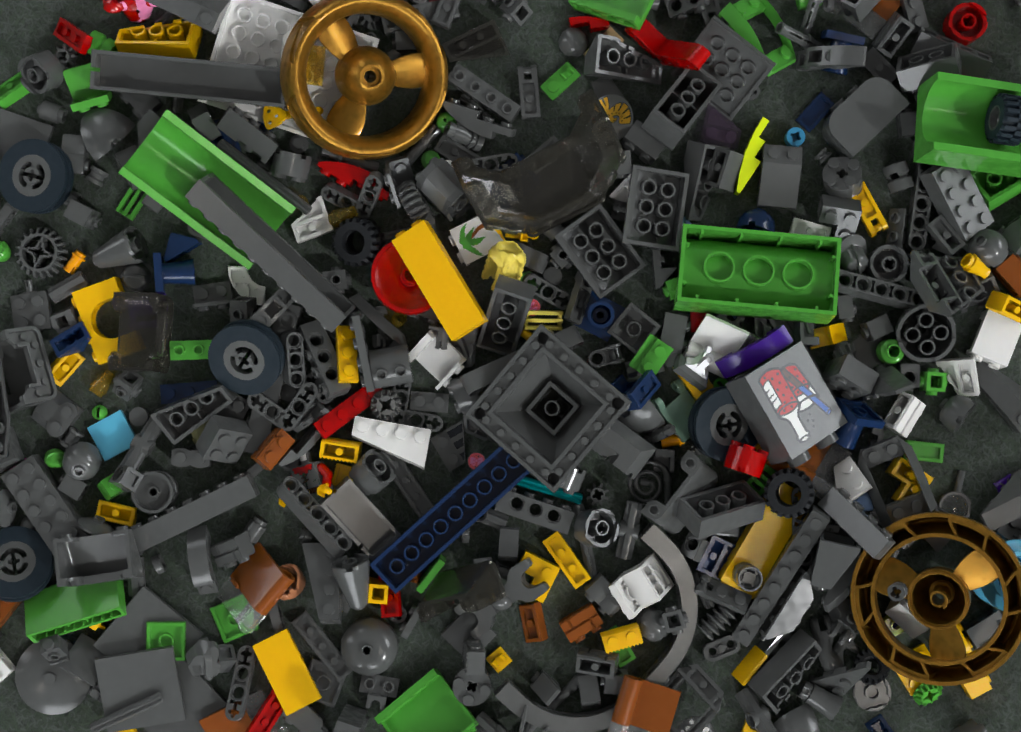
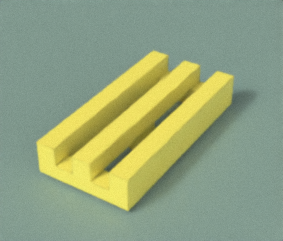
[523,310,563,330]

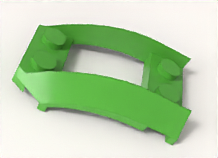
[718,0,796,77]

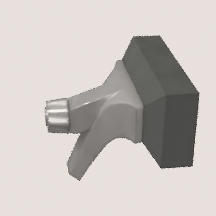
[673,345,715,391]

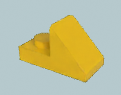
[810,322,848,349]

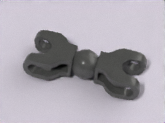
[454,557,550,639]

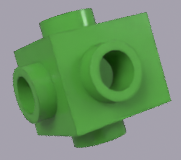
[919,368,947,396]

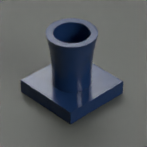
[820,29,866,76]
[153,253,196,294]
[573,291,625,342]
[835,397,886,449]

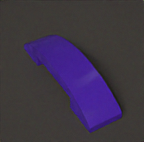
[715,324,793,378]

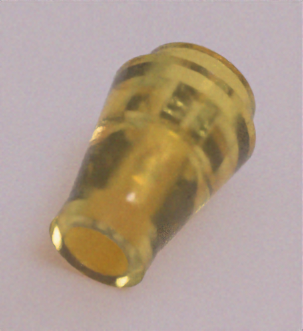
[328,205,358,227]
[88,369,116,398]

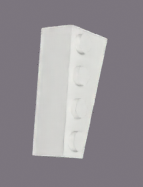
[351,416,431,470]

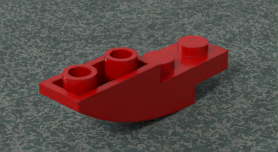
[317,161,390,202]

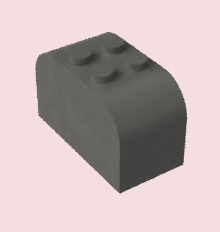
[641,68,723,151]
[822,77,910,159]

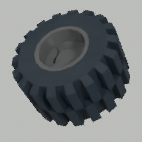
[985,93,1021,146]

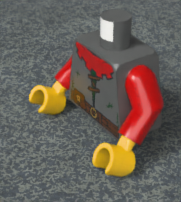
[278,452,334,508]

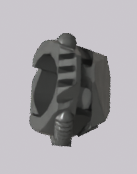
[185,637,221,681]

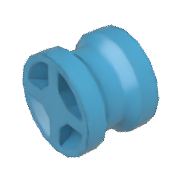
[784,127,805,147]

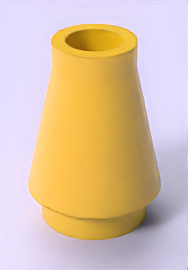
[960,253,991,279]

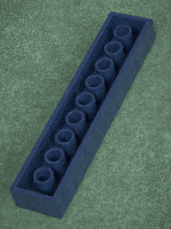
[370,446,530,594]

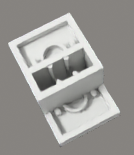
[608,553,674,620]

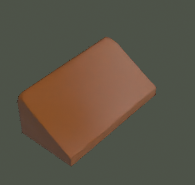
[518,601,548,643]

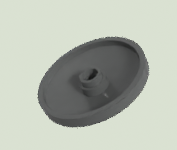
[15,638,91,715]

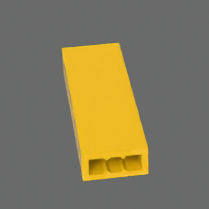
[392,219,489,341]
[718,483,804,599]

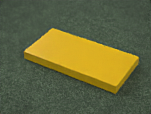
[252,628,322,716]

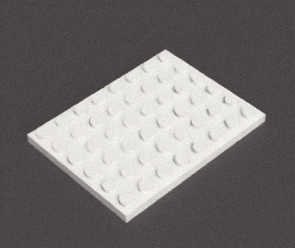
[197,0,380,138]

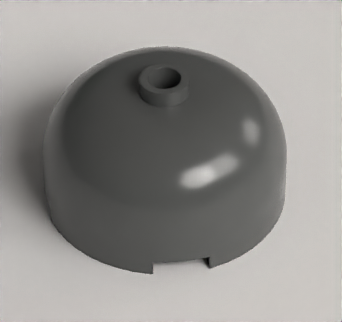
[895,303,956,362]
[340,616,399,676]

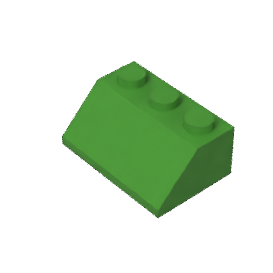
[970,171,1021,211]

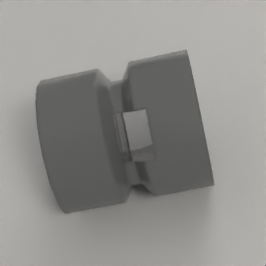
[882,160,915,194]
[732,562,763,592]

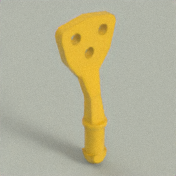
[263,106,324,130]

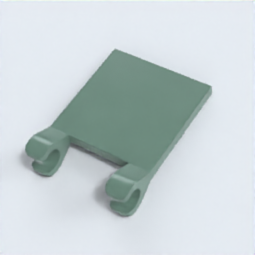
[651,379,695,443]

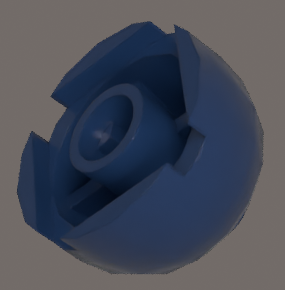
[736,208,775,232]

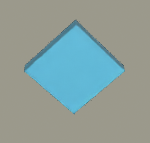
[87,410,135,461]

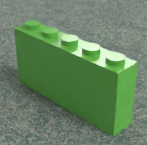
[24,580,127,644]

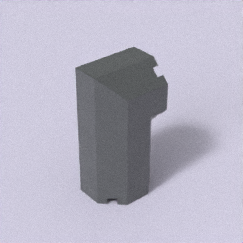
[592,420,657,480]

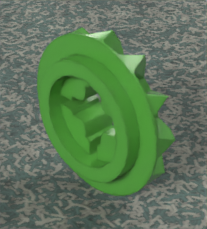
[913,683,943,706]

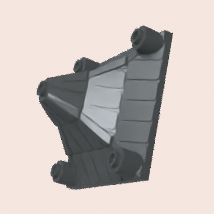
[465,324,632,493]

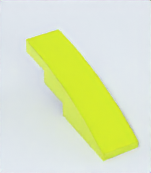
[734,117,769,196]

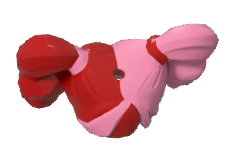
[102,0,157,23]

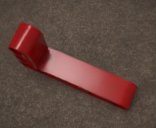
[625,19,711,71]

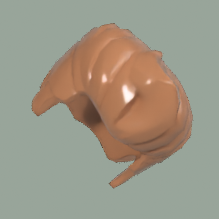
[280,563,306,601]

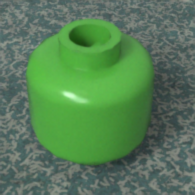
[876,339,904,364]

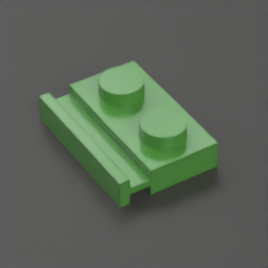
[629,333,674,375]

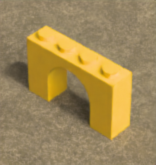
[71,277,146,365]

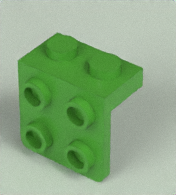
[63,62,113,113]

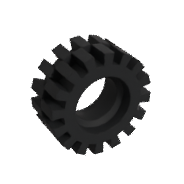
[852,648,890,685]

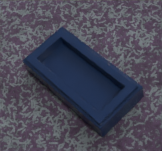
[795,92,835,133]

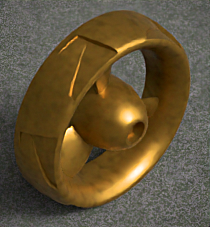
[280,0,448,160]
[850,512,1021,686]

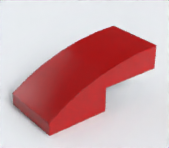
[568,16,610,33]

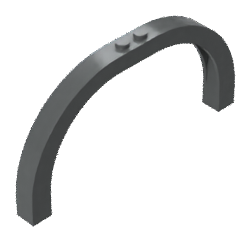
[494,522,698,732]

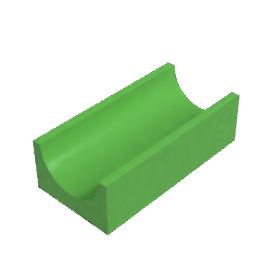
[913,71,1021,178]
[118,109,296,270]
[673,223,842,324]

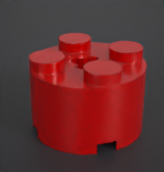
[942,2,988,45]
[723,440,769,478]

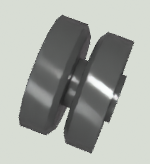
[131,470,179,514]

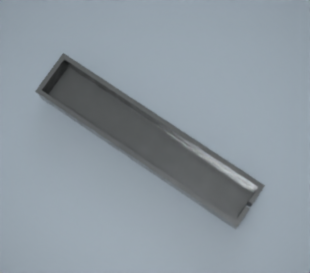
[90,49,287,108]
[185,172,356,333]

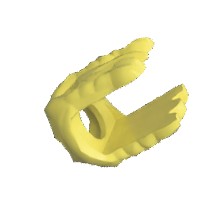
[481,240,526,291]

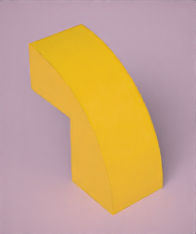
[368,577,389,605]

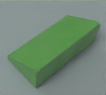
[0,71,30,110]

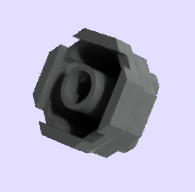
[415,157,477,222]

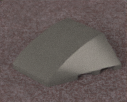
[910,250,985,317]

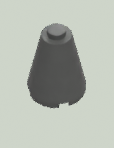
[92,226,148,269]
[331,553,370,610]

